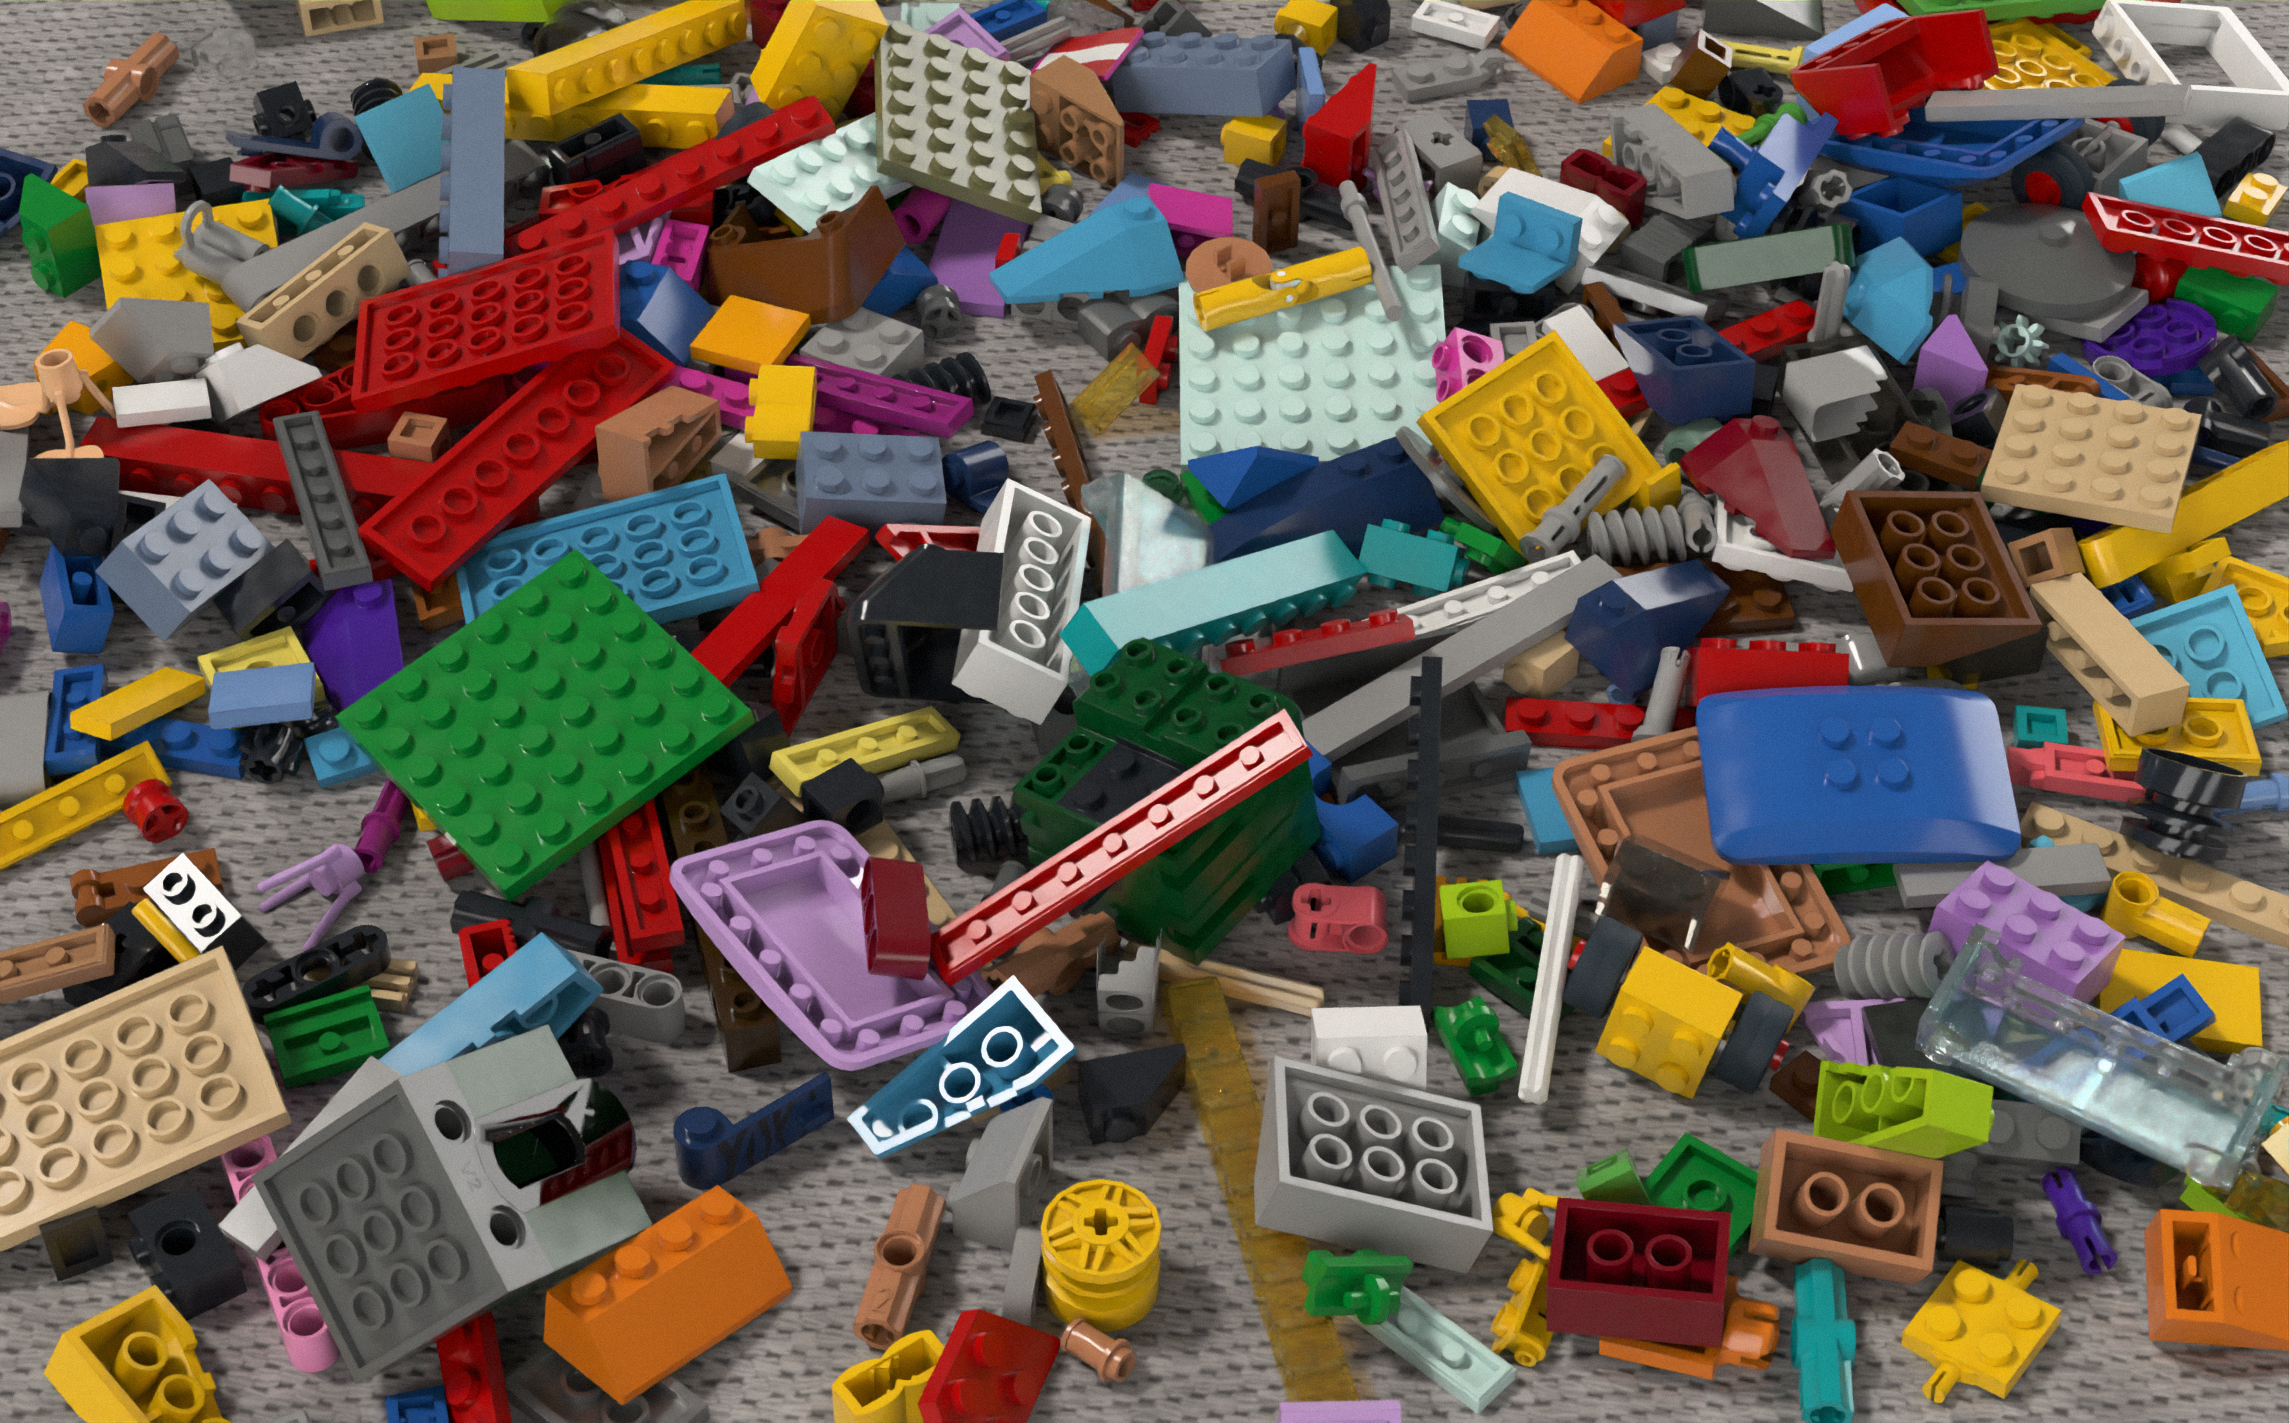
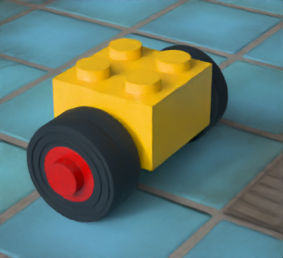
[1563,916,1795,1099]

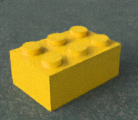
[750,0,889,125]

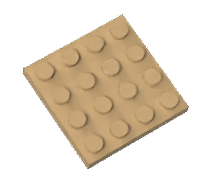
[1980,384,2202,534]

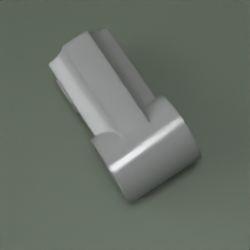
[1819,448,1905,536]

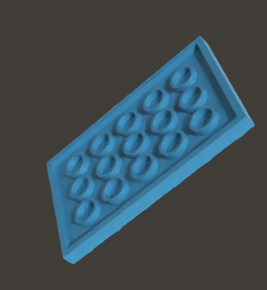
[456,473,760,625]

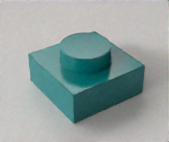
[2013,705,2069,749]

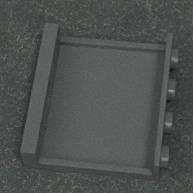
[1276,627,1532,809]

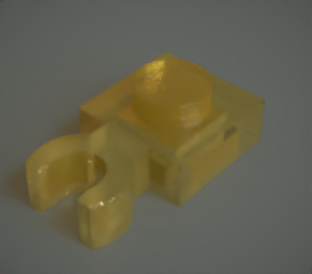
[2209,1168,2289,1230]

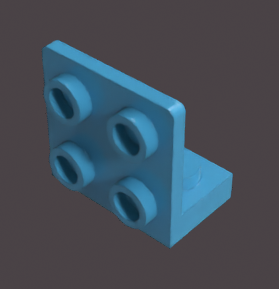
[1458,191,1583,294]

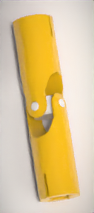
[1193,246,1372,332]

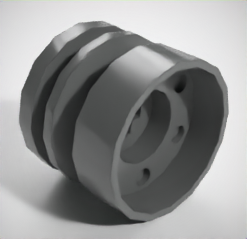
[1908,271,1999,365]

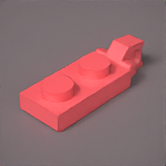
[2006,742,2146,802]

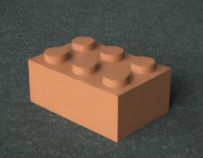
[1748,1129,1944,1286]

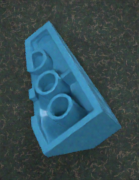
[847,975,1078,1159]

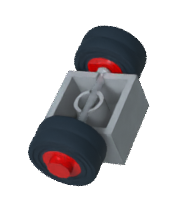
[2011,78,2165,213]

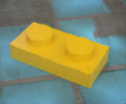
[2222,172,2288,227]

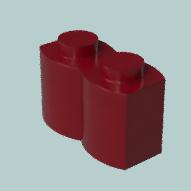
[1559,149,1648,231]

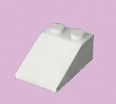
[1470,167,1629,295]

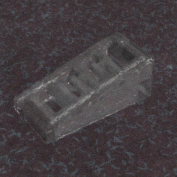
[1048,0,1124,37]

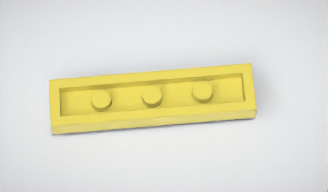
[769,706,961,798]

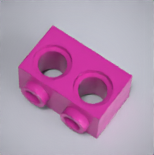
[651,219,709,294]
[1432,327,1505,403]

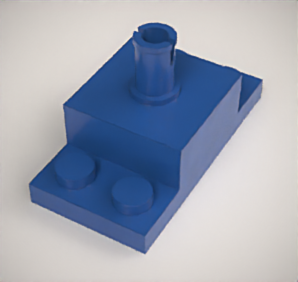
[1707,111,1839,239]

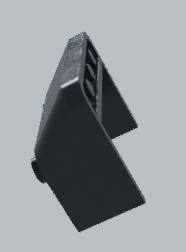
[847,544,1005,704]

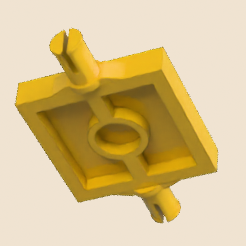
[1901,1259,2062,1403]

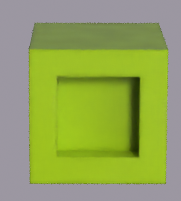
[1439,879,1518,959]

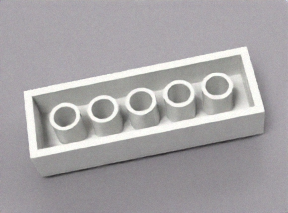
[952,478,1091,725]

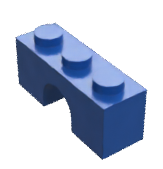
[1305,740,1399,884]

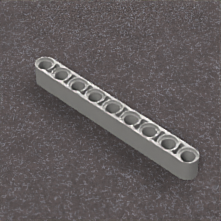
[221,139,551,314]

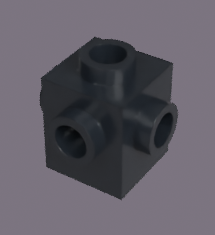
[252,81,317,141]

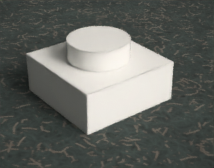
[1640,42,1682,85]

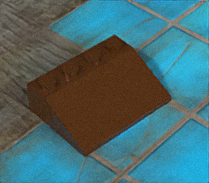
[1830,490,2042,667]

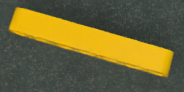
[2077,440,2289,589]

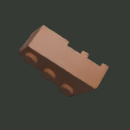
[595,385,722,502]

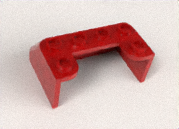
[1789,9,2000,140]

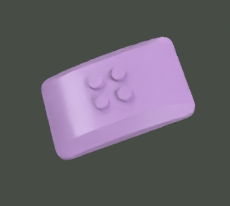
[669,820,995,1071]

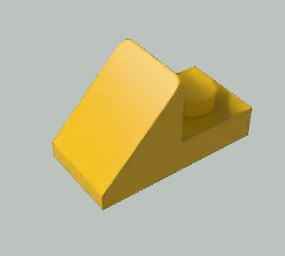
[2137,537,2231,605]

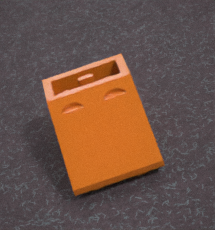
[2144,1209,2289,1351]

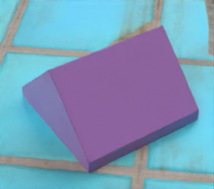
[1912,314,1988,415]

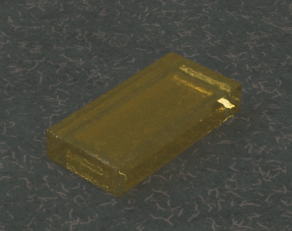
[1069,342,1160,437]

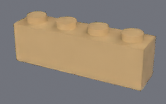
[2029,572,2190,737]

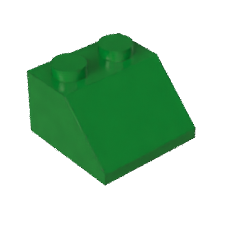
[19,173,102,298]

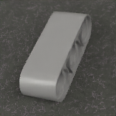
[0,690,54,810]
[566,949,686,1042]

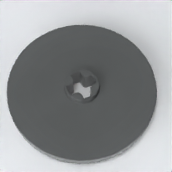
[1395,426,1497,533]

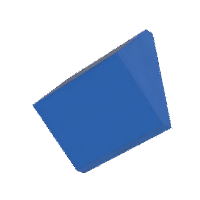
[1188,446,1319,510]

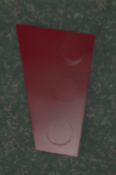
[229,151,359,193]

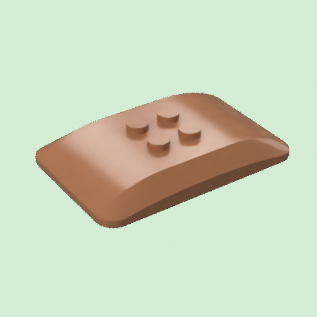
[1551,726,1852,977]

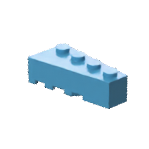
[379,932,604,1076]

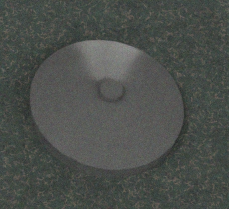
[1958,203,2136,319]

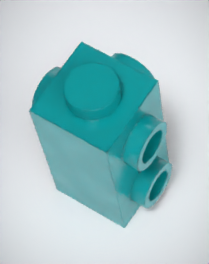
[1358,518,1470,598]

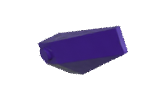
[302,579,405,713]

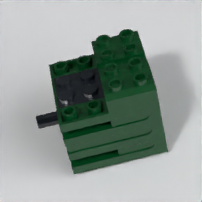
[1012,637,1322,966]

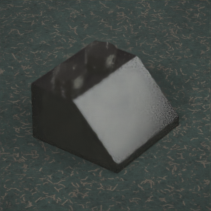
[1595,833,1731,954]

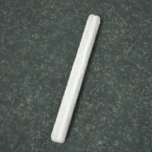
[1518,853,1584,1105]

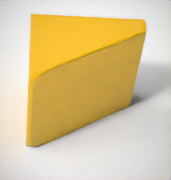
[1629,462,1682,517]

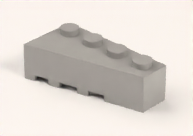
[1609,103,1737,220]

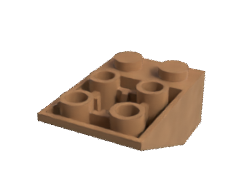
[1029,55,1124,189]

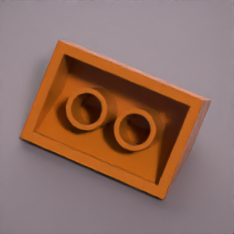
[1500,0,1643,105]

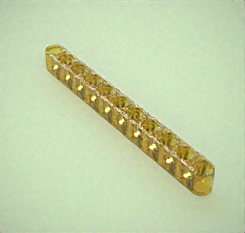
[1161,975,1360,1402]

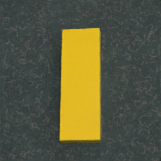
[70,667,206,741]

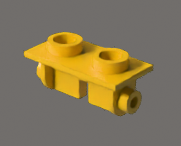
[1490,1245,1553,1367]

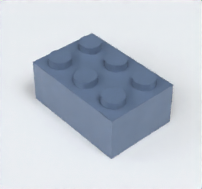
[795,431,947,540]
[95,479,275,642]

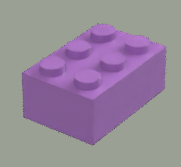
[1927,860,2126,1032]

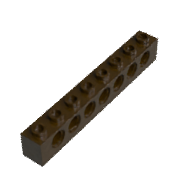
[657,760,782,1073]

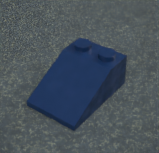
[1613,316,1756,425]

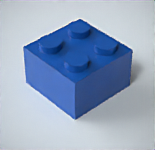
[1839,176,1962,257]

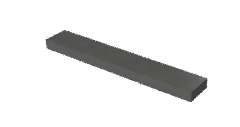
[273,411,373,591]

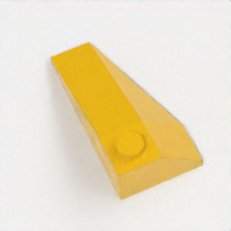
[43,1285,231,1423]

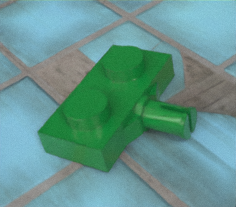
[1440,516,1529,576]

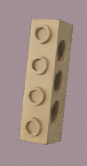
[235,222,412,362]

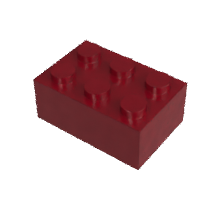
[1546,1197,1731,1348]

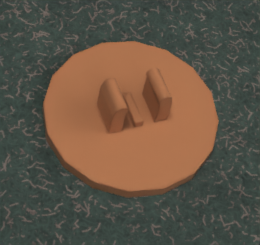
[1186,237,1272,293]

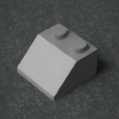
[90,297,214,383]
[946,1097,1053,1251]

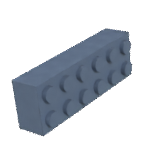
[438,67,505,279]

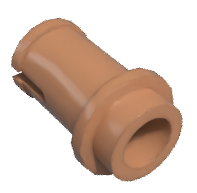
[1060,1318,1137,1383]

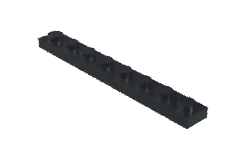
[1398,656,1443,1033]

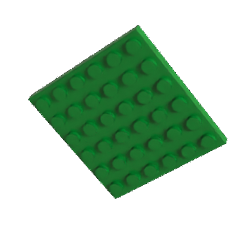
[335,549,755,902]

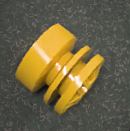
[1040,1179,1161,1333]

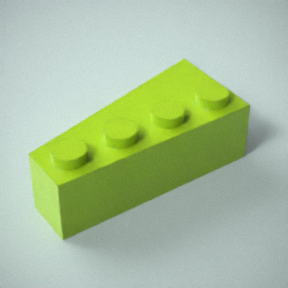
[1812,1060,1994,1159]

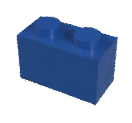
[39,543,114,654]

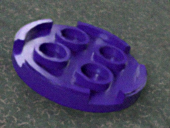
[2081,298,2217,377]

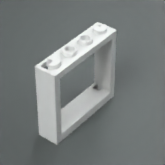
[2092,0,2289,130]

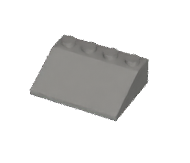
[1254,1056,1493,1274]

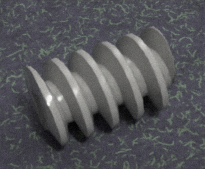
[1585,504,1687,567]
[1834,931,1954,1000]

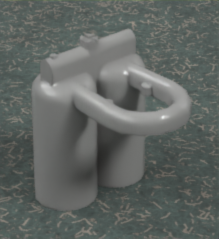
[173,200,269,285]

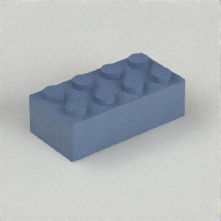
[1111,31,1297,117]

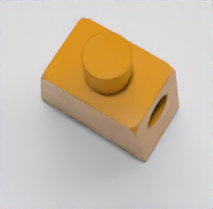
[33,320,134,416]

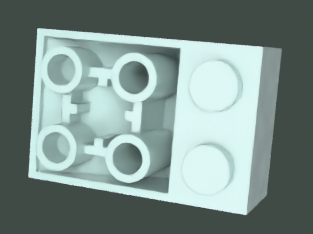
[1418,182,1494,287]

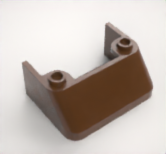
[706,185,906,325]

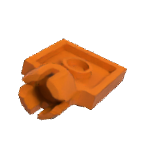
[1599,1275,1780,1380]

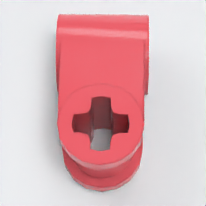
[1287,883,1389,954]

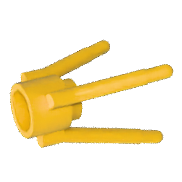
[1491,1188,1575,1264]

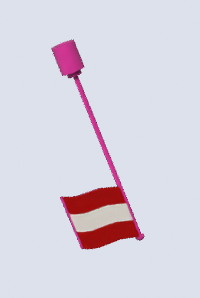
[892,27,1144,244]

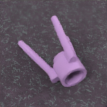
[257,844,364,951]

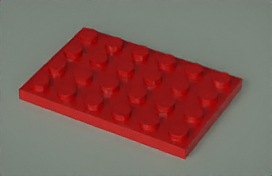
[351,228,620,415]

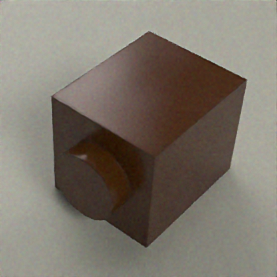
[1669,28,1733,100]

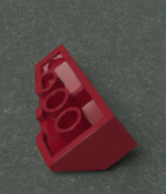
[1679,415,1836,559]

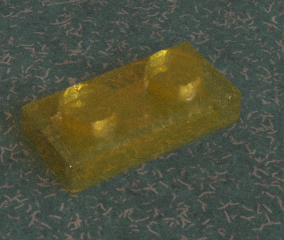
[1482,113,1543,177]

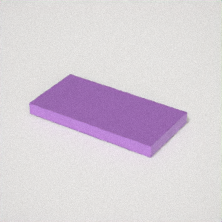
[928,198,1032,318]

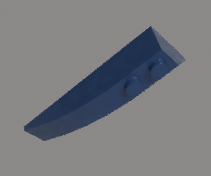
[1161,436,1445,577]

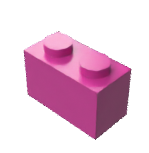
[1145,183,1233,258]

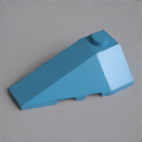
[989,195,1184,304]

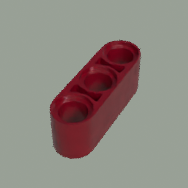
[861,856,931,981]

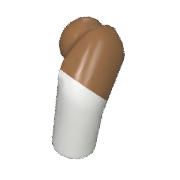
[2160,123,2203,155]

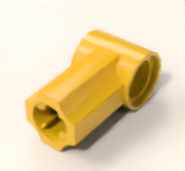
[2099,871,2212,958]
[1706,942,1816,1034]

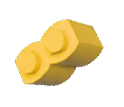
[745,364,817,460]
[832,1330,945,1423]

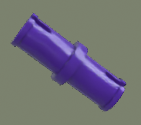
[2041,1167,2118,1275]

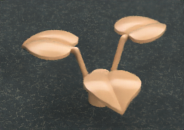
[0,349,193,458]

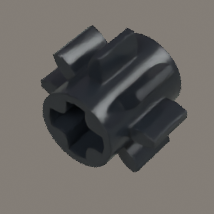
[239,723,303,784]

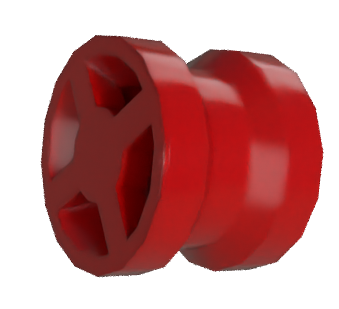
[122,779,188,843]

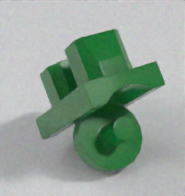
[1431,996,1518,1097]
[1301,1249,1414,1325]

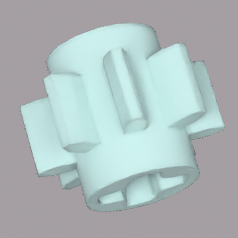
[1991,315,2050,368]

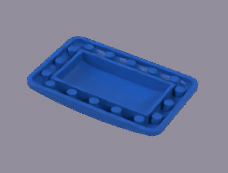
[1804,89,2085,186]
[1695,686,2021,865]

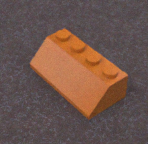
[543,1185,792,1406]

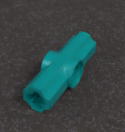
[1790,1258,1856,1423]

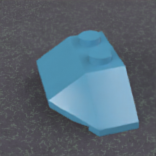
[1843,237,1933,365]

